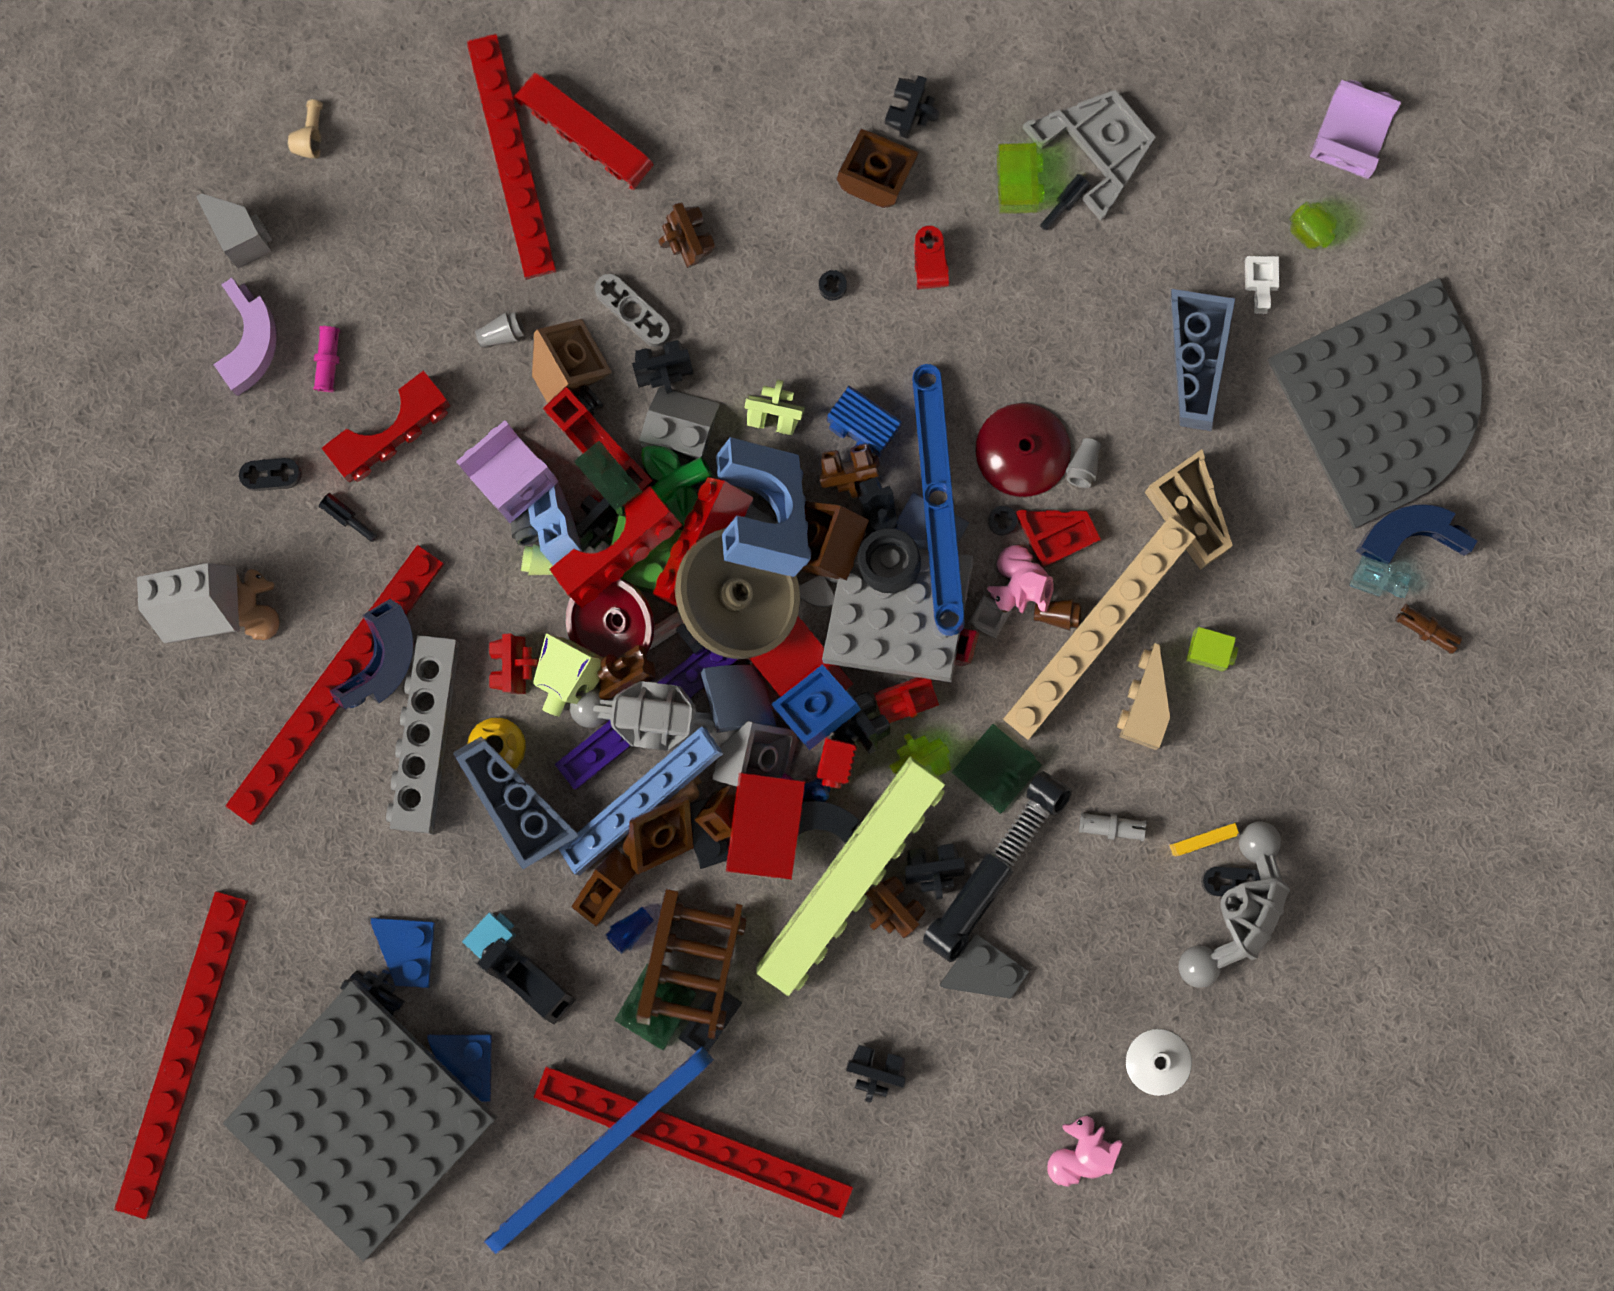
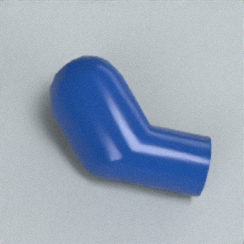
[803,779,831,802]

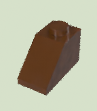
[571,848,637,927]

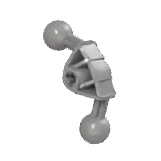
[570,681,738,751]
[1178,821,1290,988]

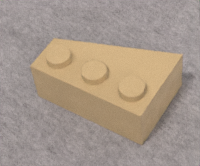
[1145,449,1233,570]

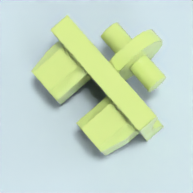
[744,379,805,435]

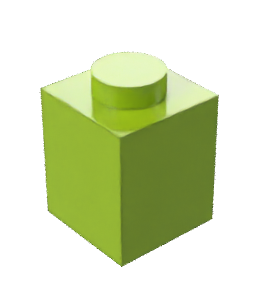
[1186,627,1238,672]

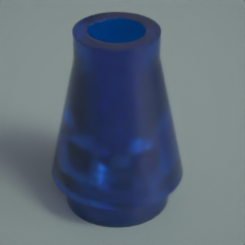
[605,907,654,954]

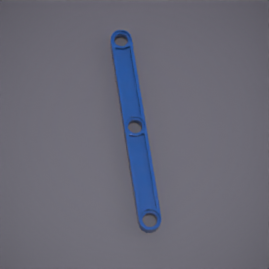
[912,364,965,636]
[484,1047,714,1254]

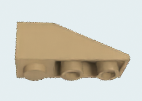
[1117,643,1170,750]

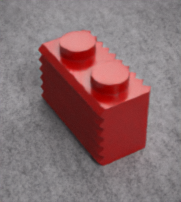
[816,736,857,789]

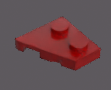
[1016,510,1101,568]

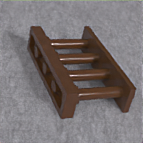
[636,889,747,1039]

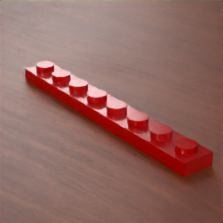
[466,34,556,280]

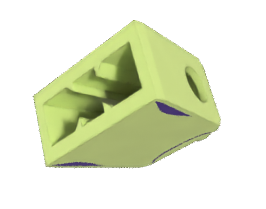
[534,634,603,717]

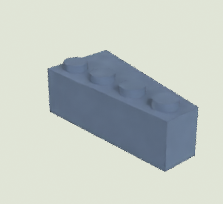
[1171,289,1235,431]
[453,737,579,870]

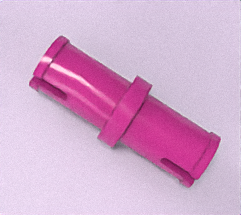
[313,326,340,392]

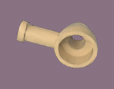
[288,100,323,158]

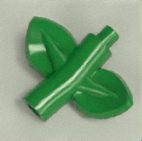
[641,446,713,526]

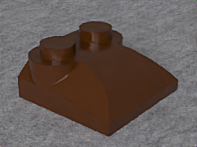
[836,128,919,208]
[623,795,693,875]

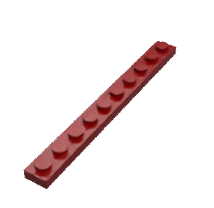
[225,545,444,825]
[114,891,248,1219]
[533,1066,853,1219]

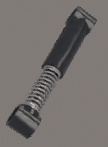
[923,771,1072,962]

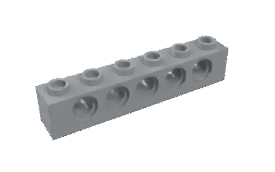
[386,635,460,835]

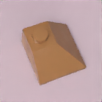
[532,319,612,403]

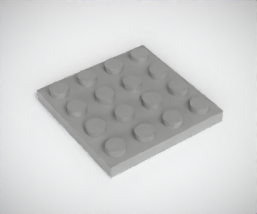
[822,541,974,682]

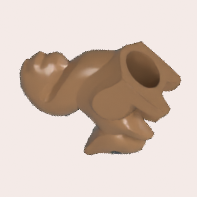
[236,569,280,641]

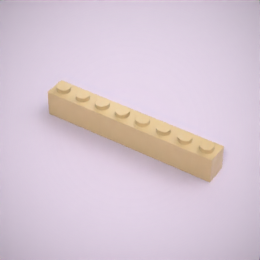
[1003,516,1196,740]

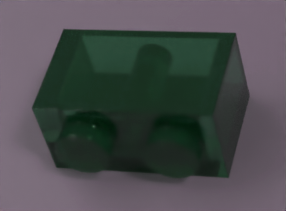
[574,441,642,516]

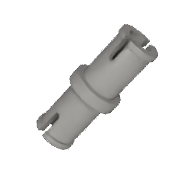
[1079,812,1146,841]

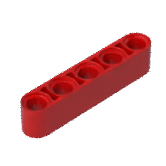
[514,73,654,190]

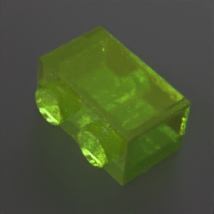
[996,143,1044,214]

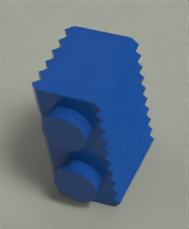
[827,386,902,457]

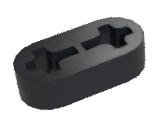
[239,458,302,491]
[1201,867,1261,897]

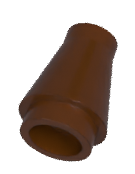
[1034,599,1082,631]

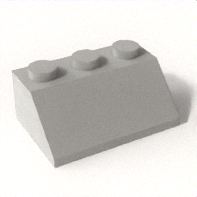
[137,563,239,643]

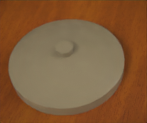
[675,529,800,659]

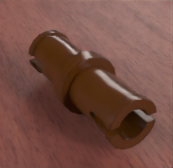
[1395,603,1462,654]

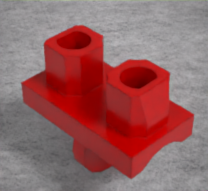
[489,633,539,695]
[873,677,939,723]

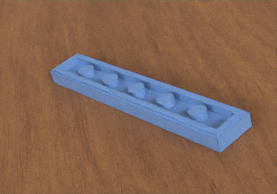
[559,727,723,875]

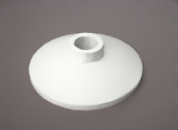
[1126,1029,1192,1095]

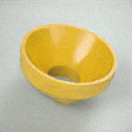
[467,717,526,770]

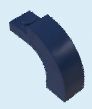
[1356,505,1477,567]
[330,599,413,710]

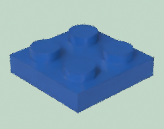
[772,664,861,750]

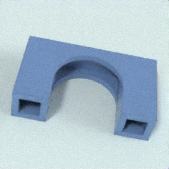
[716,437,811,577]

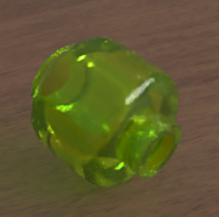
[1290,202,1337,249]

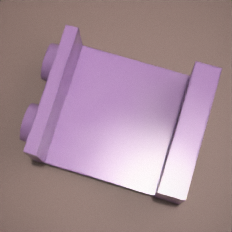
[1310,80,1401,179]
[456,420,559,523]

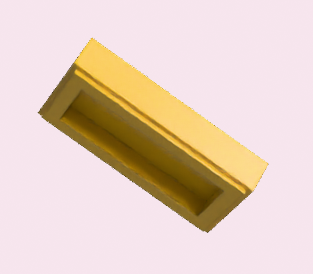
[1169,823,1239,857]

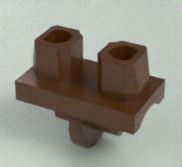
[658,202,715,268]
[820,443,880,499]
[598,645,656,700]
[865,876,926,938]

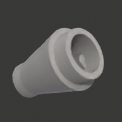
[475,311,525,348]
[1066,438,1101,488]

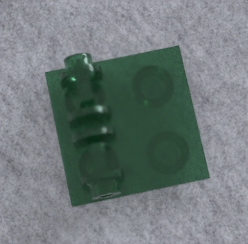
[951,724,1042,814]
[614,964,697,1051]

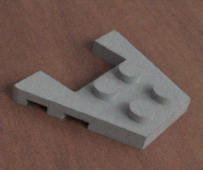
[1023,90,1155,221]

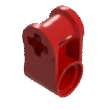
[914,225,949,290]

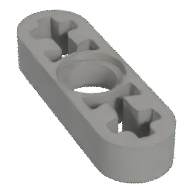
[595,274,670,347]

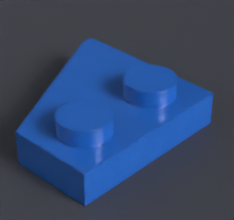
[371,918,435,988]
[427,1035,492,1102]

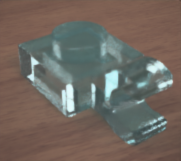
[1349,556,1411,598]

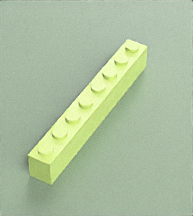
[756,757,945,996]

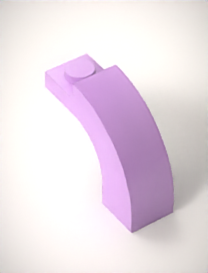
[213,278,276,396]

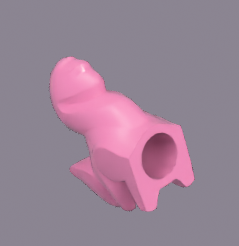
[987,545,1054,613]
[1047,1116,1123,1187]

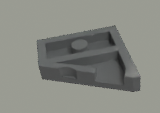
[939,934,1029,999]

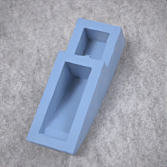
[528,475,582,565]

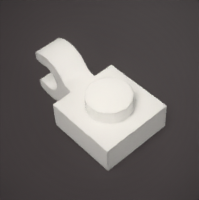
[1245,256,1279,314]

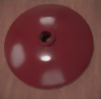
[975,403,1071,497]
[566,578,654,657]

